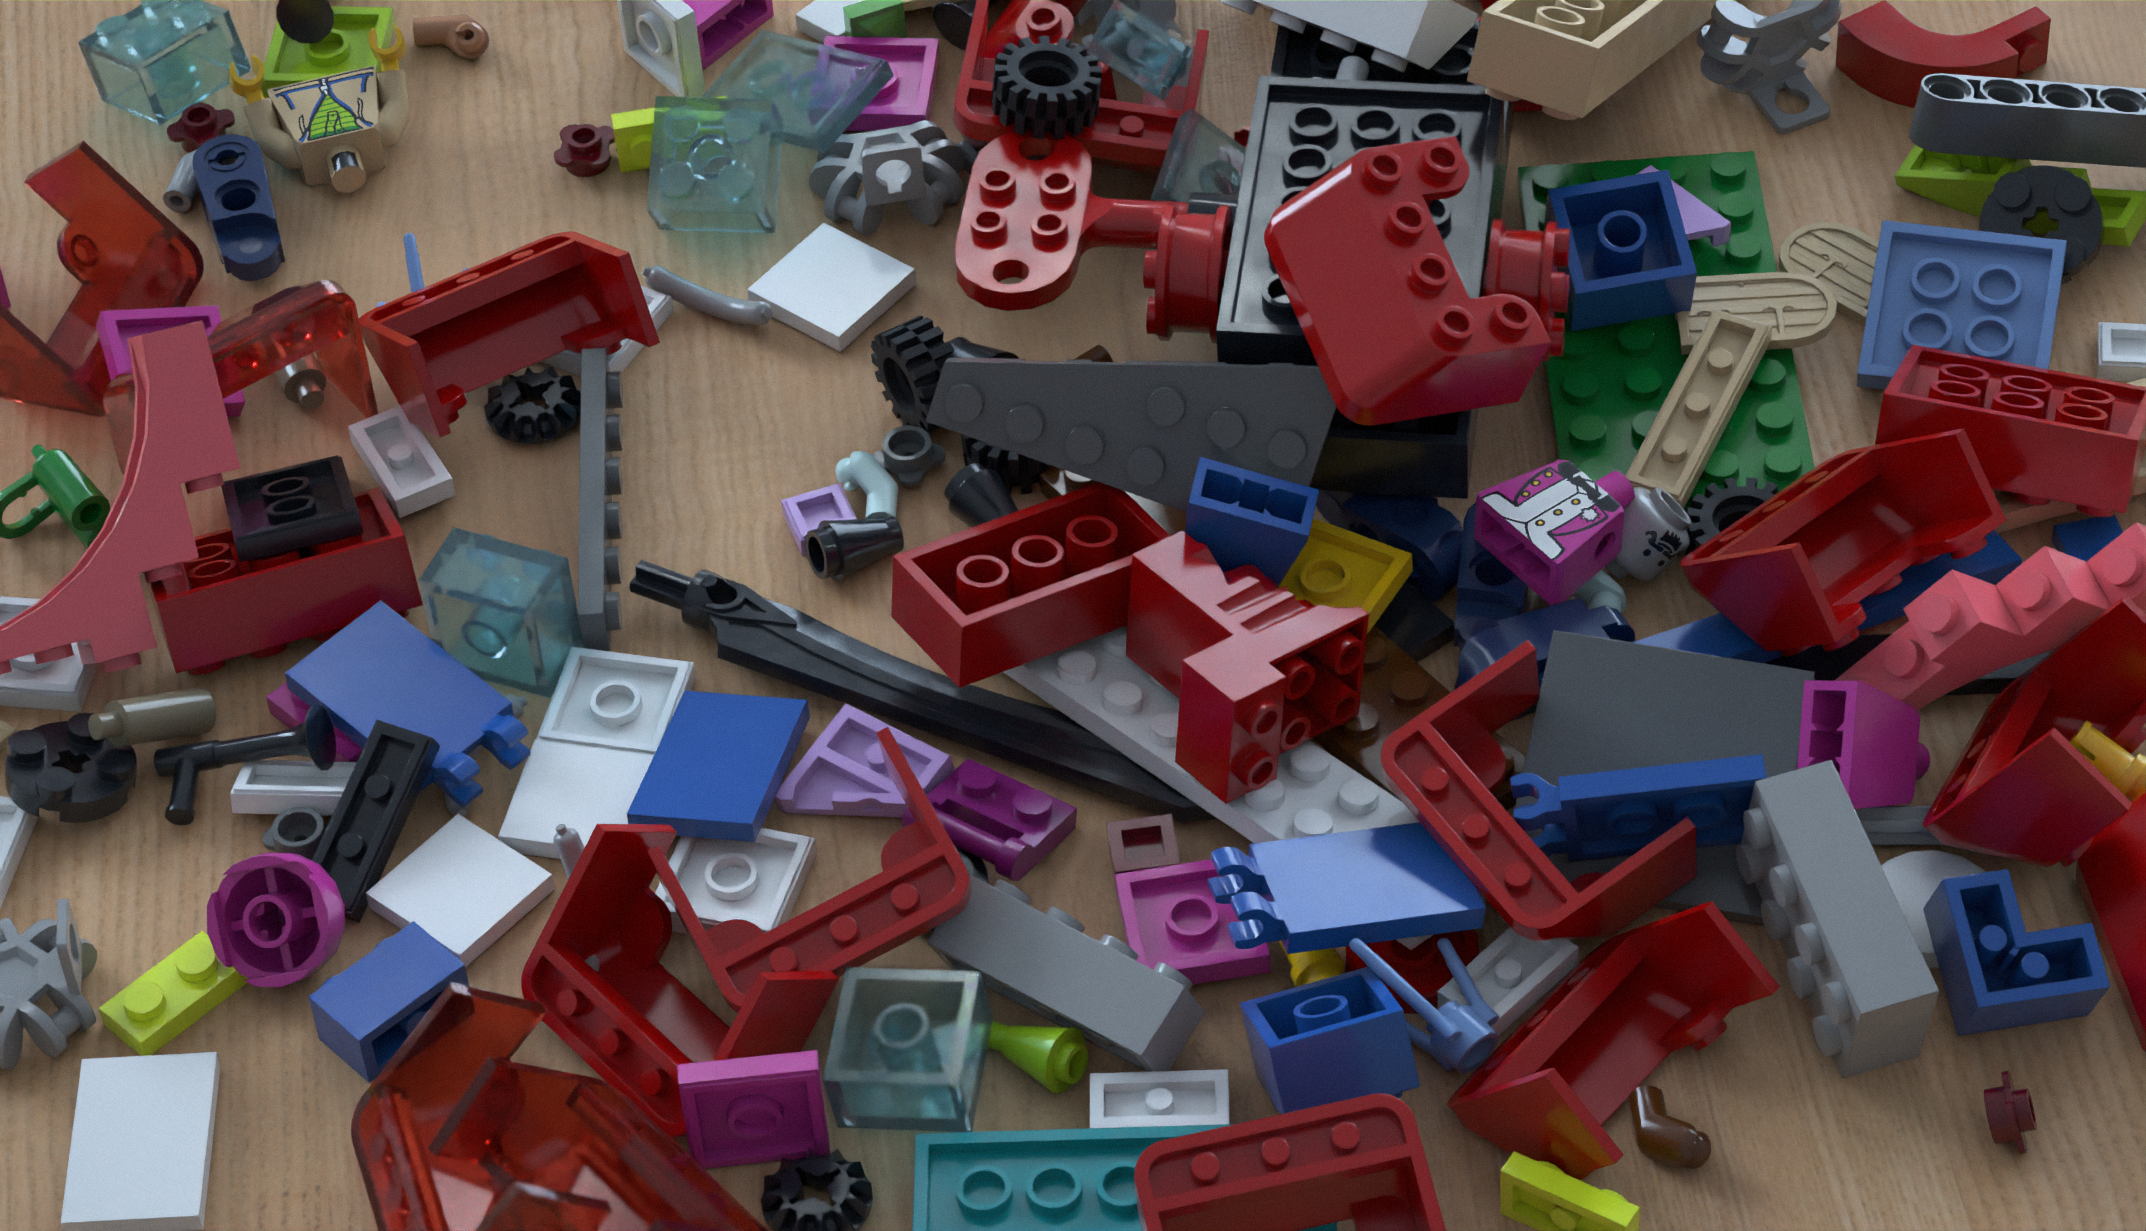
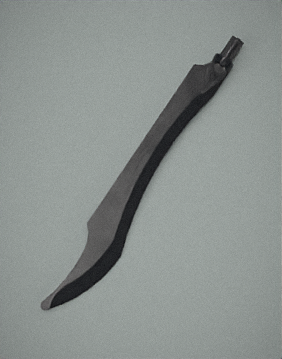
[629,560,1218,823]

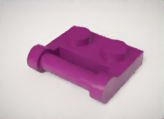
[901,758,1077,881]

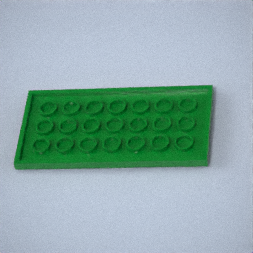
[1517,151,1814,513]

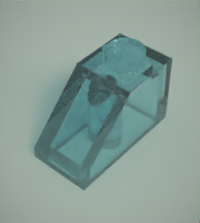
[1087,0,1195,100]

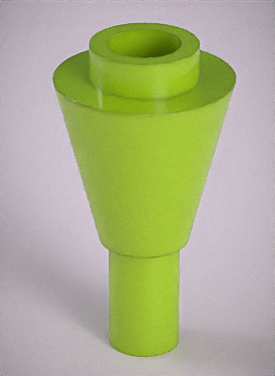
[968,1016,1089,1094]

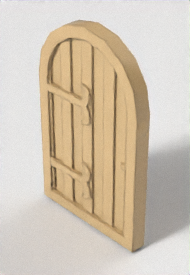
[1779,222,1879,326]
[1675,272,1837,354]

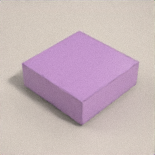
[781,483,857,557]

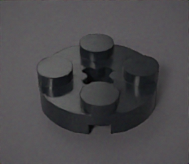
[1979,165,2105,285]
[5,713,137,823]

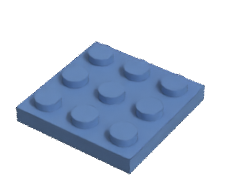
[1857,220,2067,390]

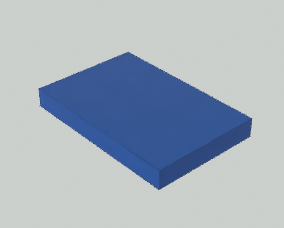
[627,691,810,842]

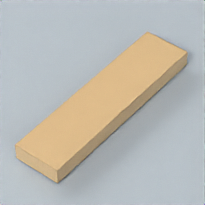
[1625,309,1772,509]

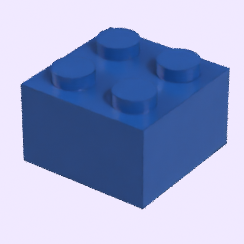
[1544,169,1697,331]
[1240,967,1420,1114]

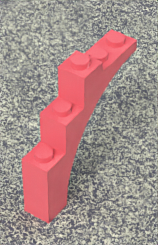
[0,320,240,675]
[1834,522,2146,710]

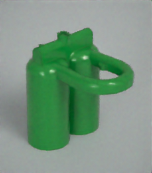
[0,444,111,549]

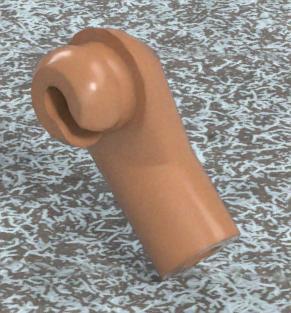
[413,14,489,59]

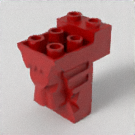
[1125,530,1369,804]

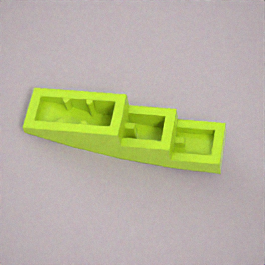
[1894,144,2146,247]

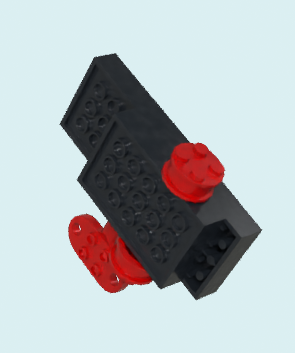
[955,21,1570,499]

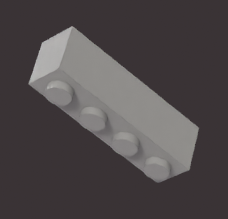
[927,875,1206,1072]

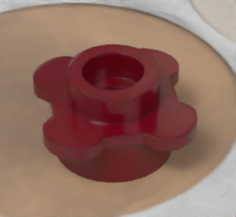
[167,102,235,153]
[554,124,615,177]
[1984,1070,2037,1154]

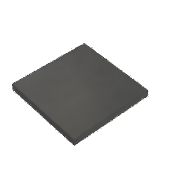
[1513,630,1815,925]

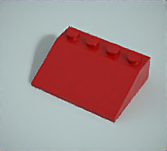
[1875,345,2146,517]
[147,487,423,675]

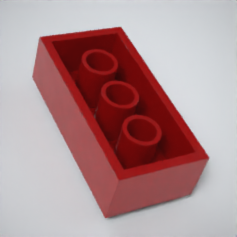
[891,482,1171,688]

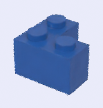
[1923,869,2110,1036]

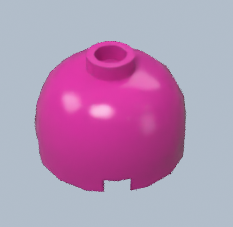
[207,853,345,988]

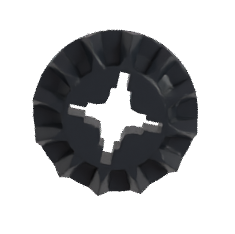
[484,366,581,444]
[760,1147,873,1231]

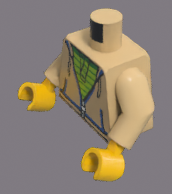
[229,25,410,193]

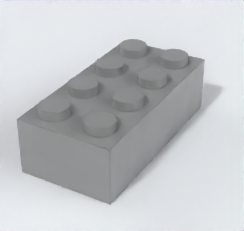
[1735,760,1939,1078]

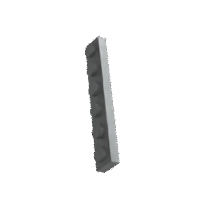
[578,347,623,652]

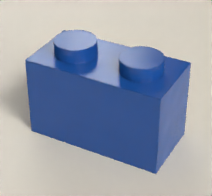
[308,921,474,1083]

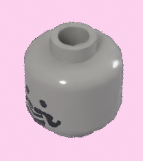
[1605,487,1692,581]

